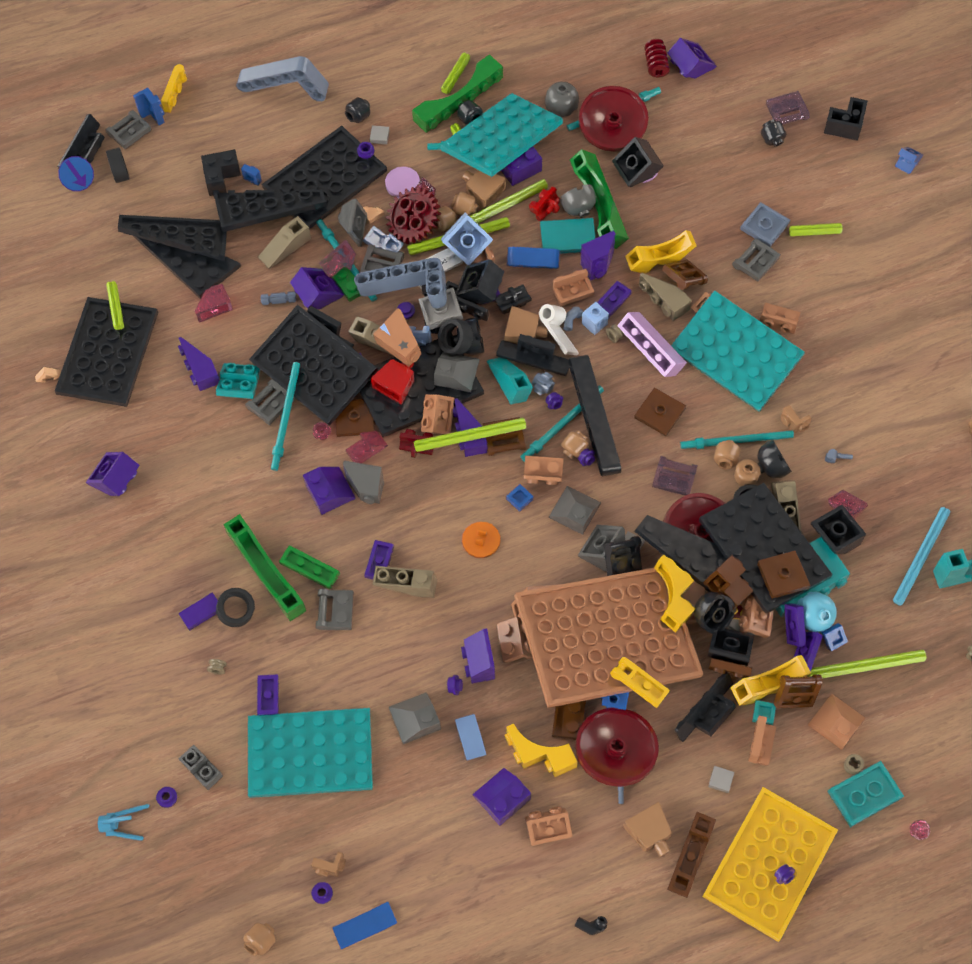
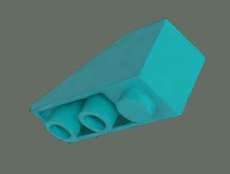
[487,357,533,405]

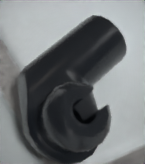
[575,916,607,935]

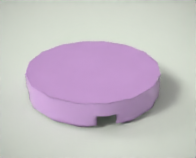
[385,167,420,198]

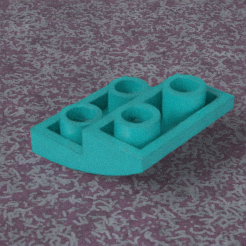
[216,363,260,399]

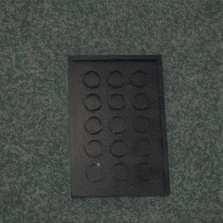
[262,125,387,230]
[55,297,158,407]
[249,304,378,426]
[359,334,484,437]
[699,483,833,614]

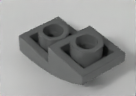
[178,745,223,790]

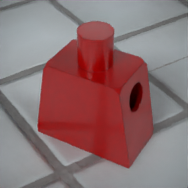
[371,359,414,404]

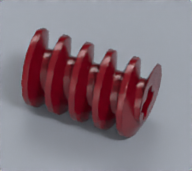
[644,39,670,78]

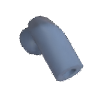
[563,306,584,331]

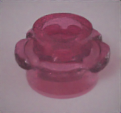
[313,422,331,440]
[910,820,930,840]

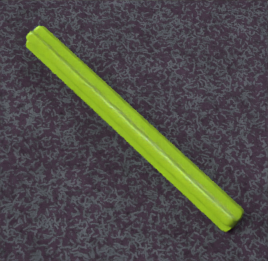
[470,179,548,224]
[407,217,510,255]
[414,418,526,452]
[808,650,927,678]

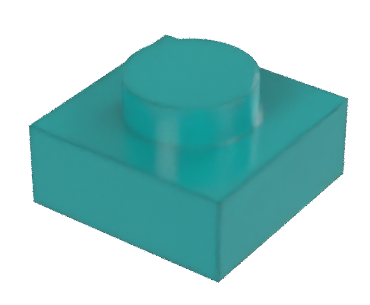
[752,700,776,725]

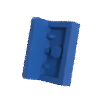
[133,88,165,125]

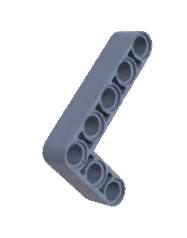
[236,56,329,101]
[354,258,447,308]

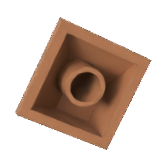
[808,694,865,750]

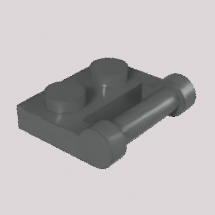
[105,110,152,149]
[732,239,781,282]
[360,244,404,273]
[245,379,295,425]
[316,589,354,630]

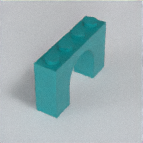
[775,537,850,618]
[933,549,972,589]

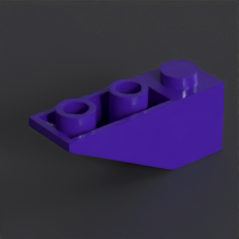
[178,337,220,391]
[453,398,487,457]

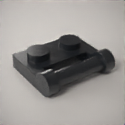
[604,536,642,576]

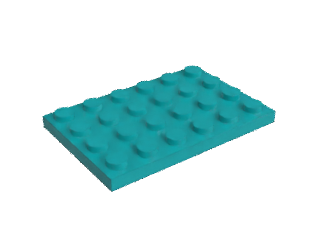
[440,93,563,177]
[671,290,805,412]
[248,708,373,798]

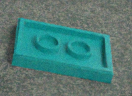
[540,218,596,254]
[827,761,904,828]

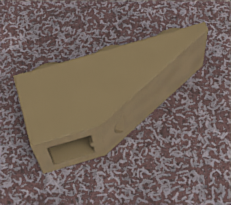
[258,216,311,269]
[639,273,692,321]
[348,316,392,355]
[771,480,802,533]
[372,566,437,598]

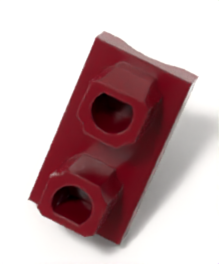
[399,429,434,458]

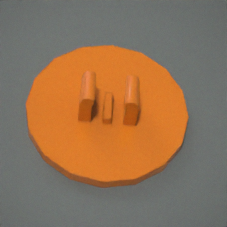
[462,522,500,558]

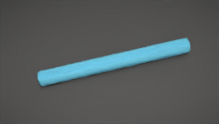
[893,507,950,606]

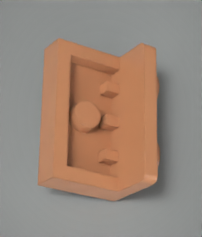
[553,269,595,307]
[497,617,533,663]

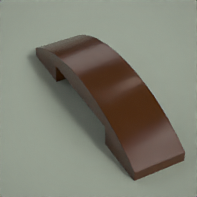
[667,812,716,898]

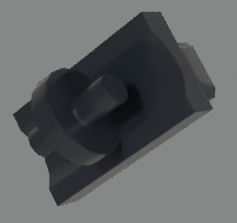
[494,284,532,314]

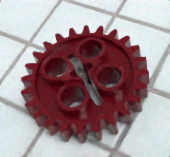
[386,187,441,244]

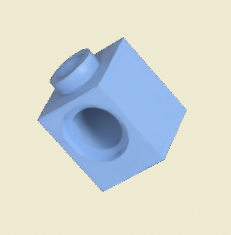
[582,302,609,335]

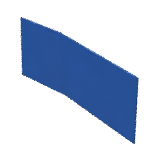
[333,902,397,949]

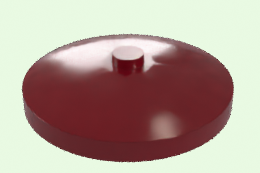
[579,86,649,152]
[663,493,725,543]
[575,708,659,787]

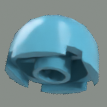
[797,592,837,632]

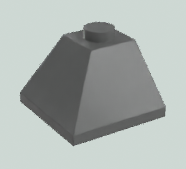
[338,199,367,247]
[434,352,480,392]
[343,461,384,504]
[549,486,601,535]
[578,525,626,571]
[389,692,441,744]

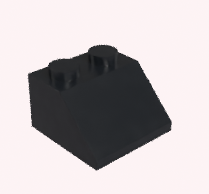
[612,137,664,187]
[455,259,505,304]
[811,505,866,554]
[708,629,754,666]

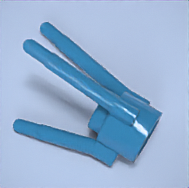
[98,804,150,841]

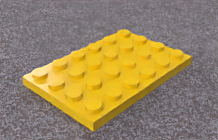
[702,787,838,942]

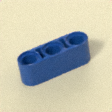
[507,247,560,269]

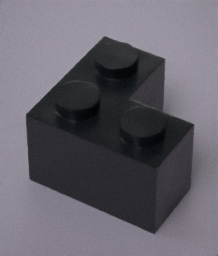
[824,97,868,141]
[201,149,241,196]

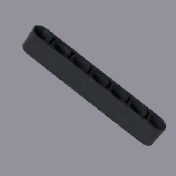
[568,355,621,477]

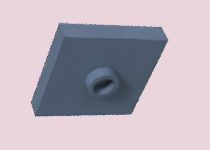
[740,202,790,247]

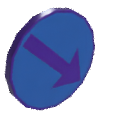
[58,156,94,191]

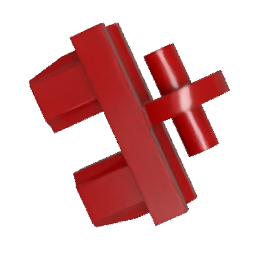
[529,187,560,221]

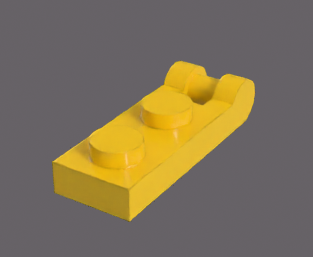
[161,64,187,113]
[610,657,670,708]

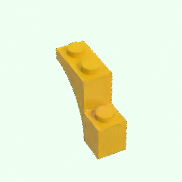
[625,230,697,274]
[654,555,695,633]
[730,655,811,706]
[504,724,578,777]

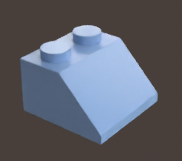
[441,212,493,265]

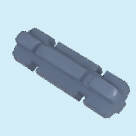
[261,291,297,305]

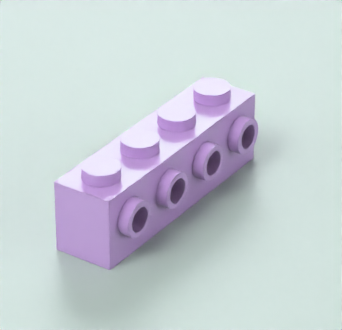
[618,312,687,377]

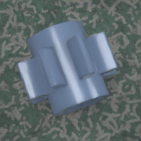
[532,371,555,396]

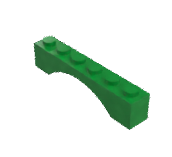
[412,54,503,133]
[570,149,629,249]
[223,514,306,621]

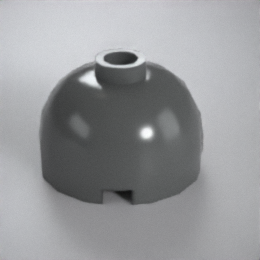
[545,81,579,117]
[559,184,596,218]

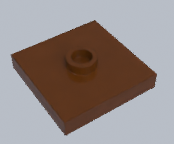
[634,387,686,436]
[336,399,374,437]
[757,551,811,599]

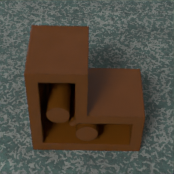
[703,555,753,610]

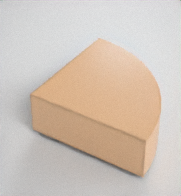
[363,206,384,224]
[35,367,61,382]

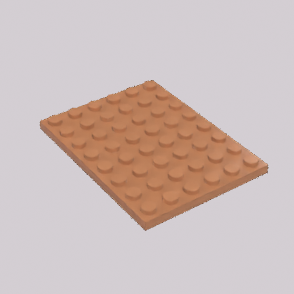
[514,568,703,708]

